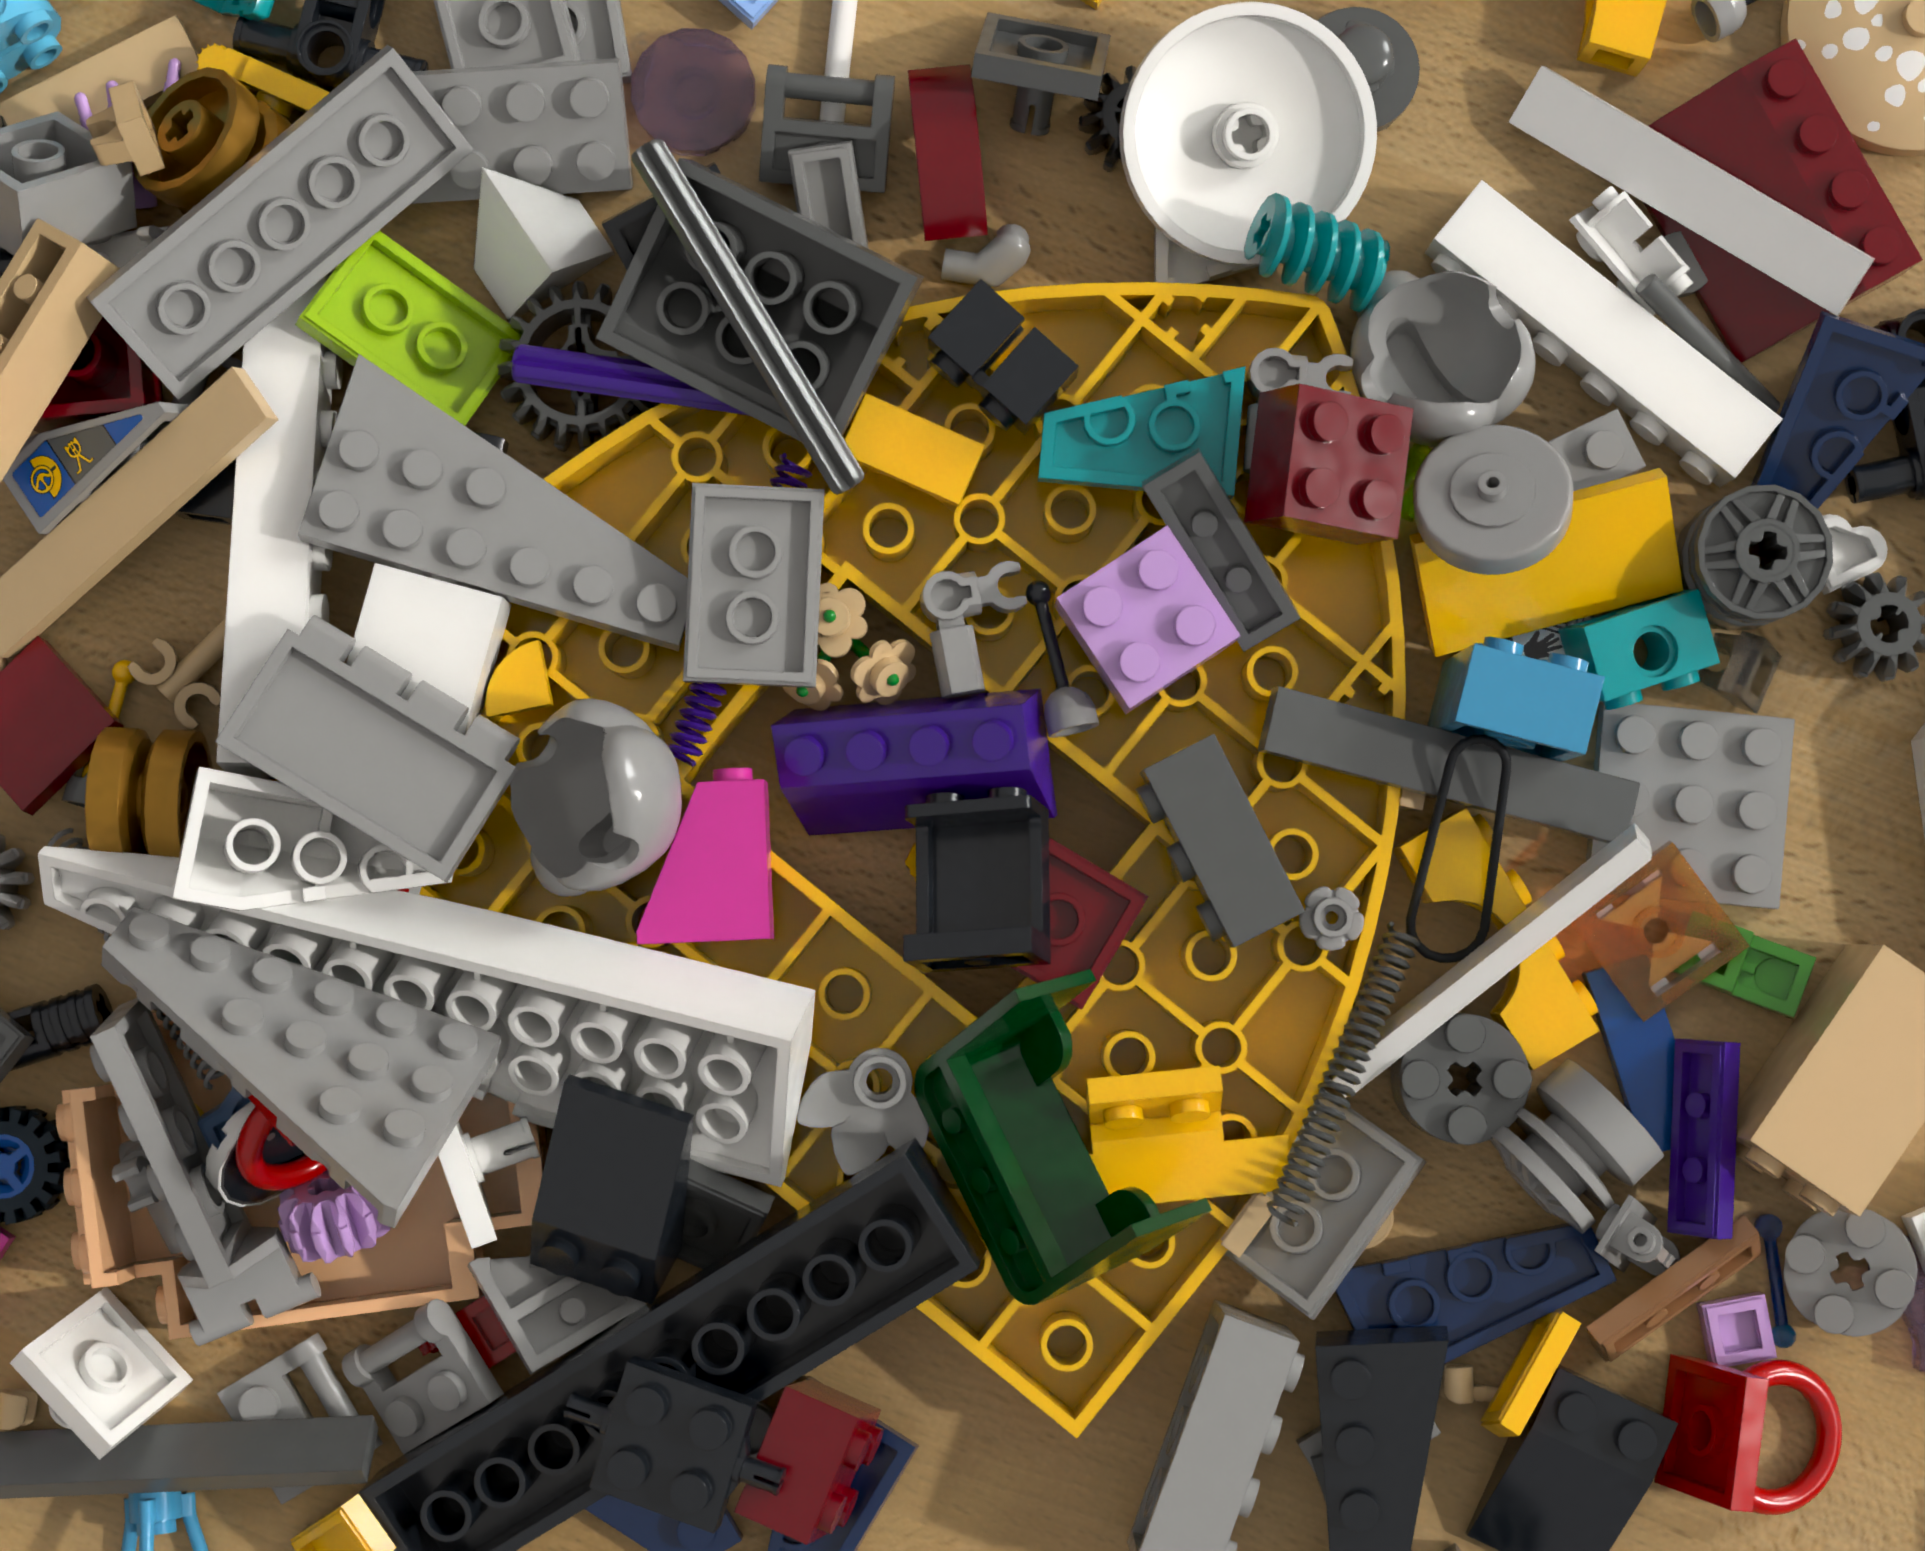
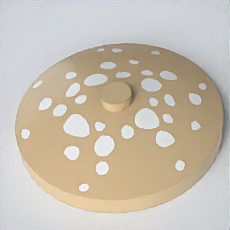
[1780,0,1925,156]

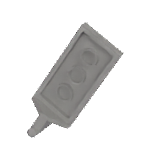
[90,998,321,1346]

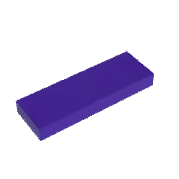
[1667,1038,1741,1239]

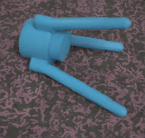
[121,1491,209,1551]

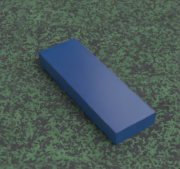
[1582,954,1675,1152]

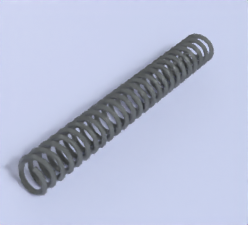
[1266,921,1420,1227]

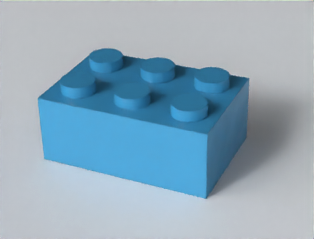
[1427,637,1605,762]

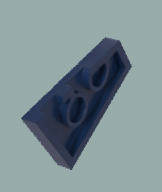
[1751,311,1925,509]

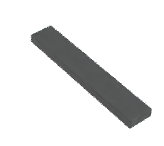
[1257,686,1640,844]
[0,1415,379,1499]

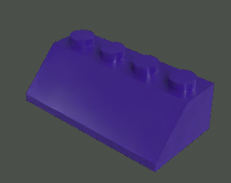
[771,688,1057,836]

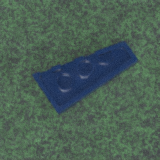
[1335,1223,1617,1363]

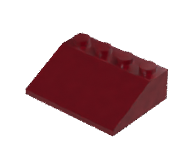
[1643,38,1923,363]

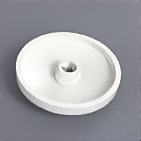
[1119,2,1377,265]

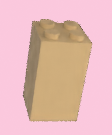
[1736,944,1925,1217]

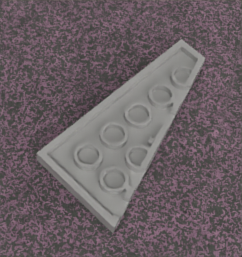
[298,354,688,652]

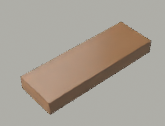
[1586,1215,1762,1362]

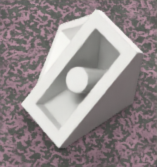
[474,167,614,321]

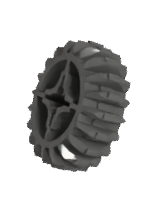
[497,281,654,452]

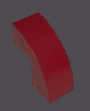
[908,64,988,241]

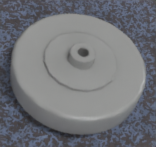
[1413,425,1573,575]

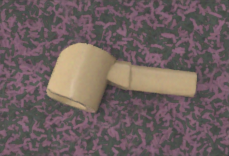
[1439,1363,1498,1404]
[0,1388,38,1430]

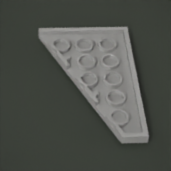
[101,907,501,1228]

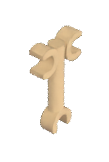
[128,617,226,730]

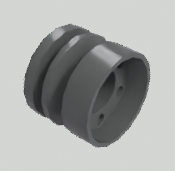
[1677,485,1833,630]

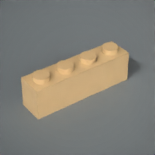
[0,218,120,483]

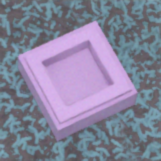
[1696,1292,1777,1367]

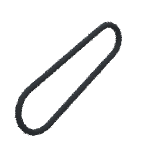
[1406,734,1511,963]

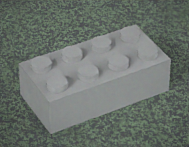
[1127,1299,1305,1551]

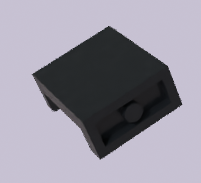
[903,787,1051,973]

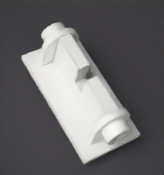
[1569,186,1694,315]

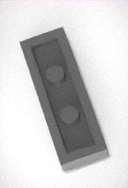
[1142,448,1300,651]

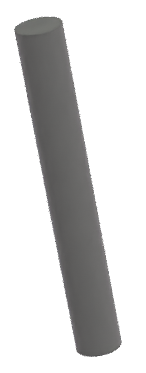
[1635,274,1780,413]

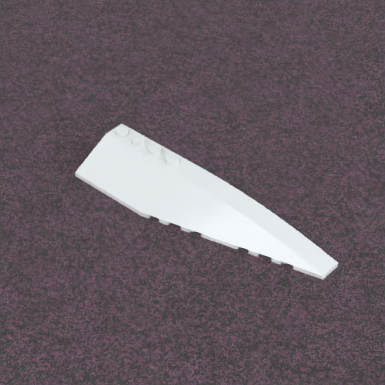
[38,846,815,1187]

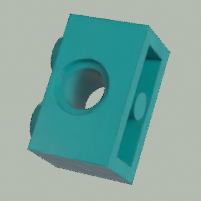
[1558,589,1720,710]

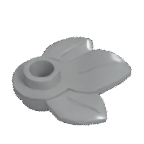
[797,1048,929,1176]

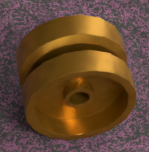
[132,67,292,215]
[85,727,212,857]

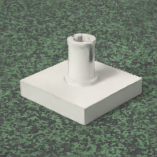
[438,1117,540,1249]
[10,1287,193,1460]

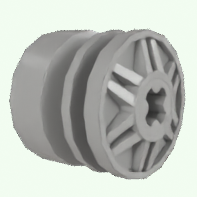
[1490,1058,1664,1234]

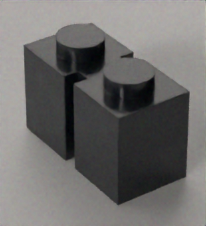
[928,279,1079,435]

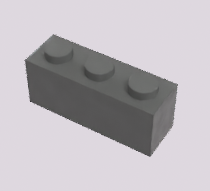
[1136,734,1305,948]

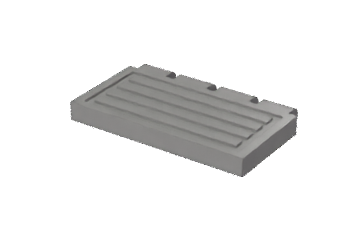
[215,615,520,883]

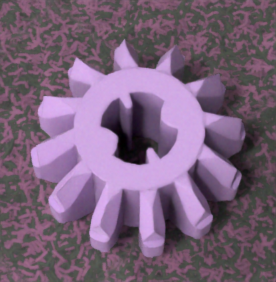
[277,1170,390,1263]

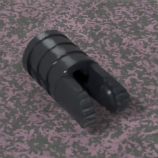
[6,984,113,1071]

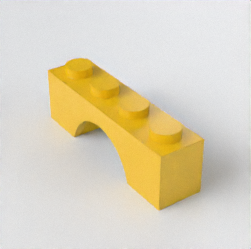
[1392,808,1600,1070]

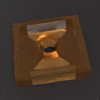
[1570,841,1749,1022]

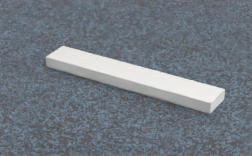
[1509,66,1875,316]
[1331,823,1652,1098]

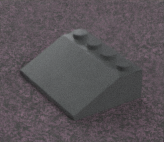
[596,158,924,441]

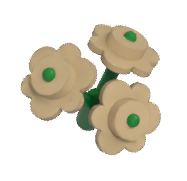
[783,583,916,711]

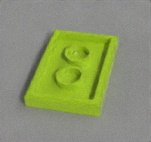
[295,231,522,426]

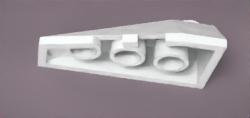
[172,767,453,911]

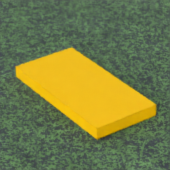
[1409,468,1683,657]

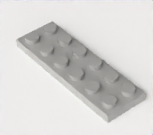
[86,45,474,400]

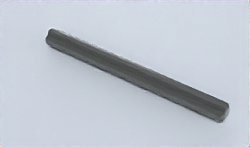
[631,138,864,495]

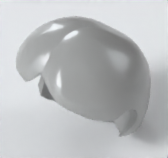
[1349,270,1536,447]
[510,698,682,897]

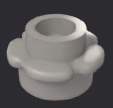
[1299,886,1364,951]

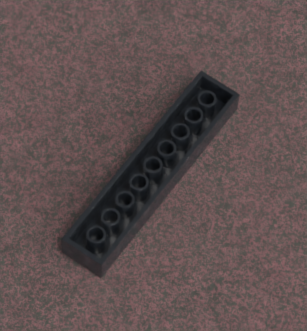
[357,1138,987,1551]

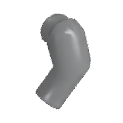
[941,224,1031,287]

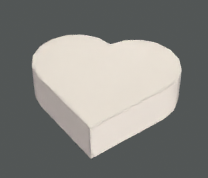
[1822,514,1888,595]

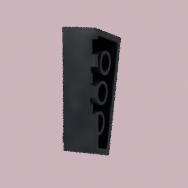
[1315,1326,1449,1551]

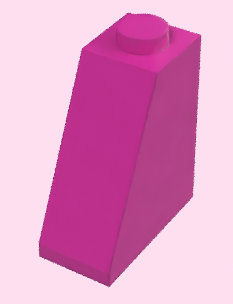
[636,768,774,944]

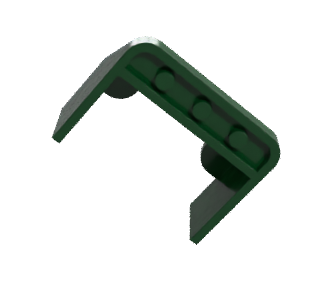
[914,969,1212,1305]

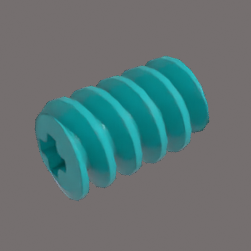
[1244,193,1390,313]

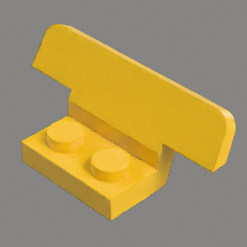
[1087,1065,1289,1203]

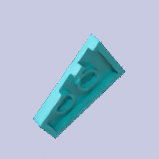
[1038,366,1246,499]

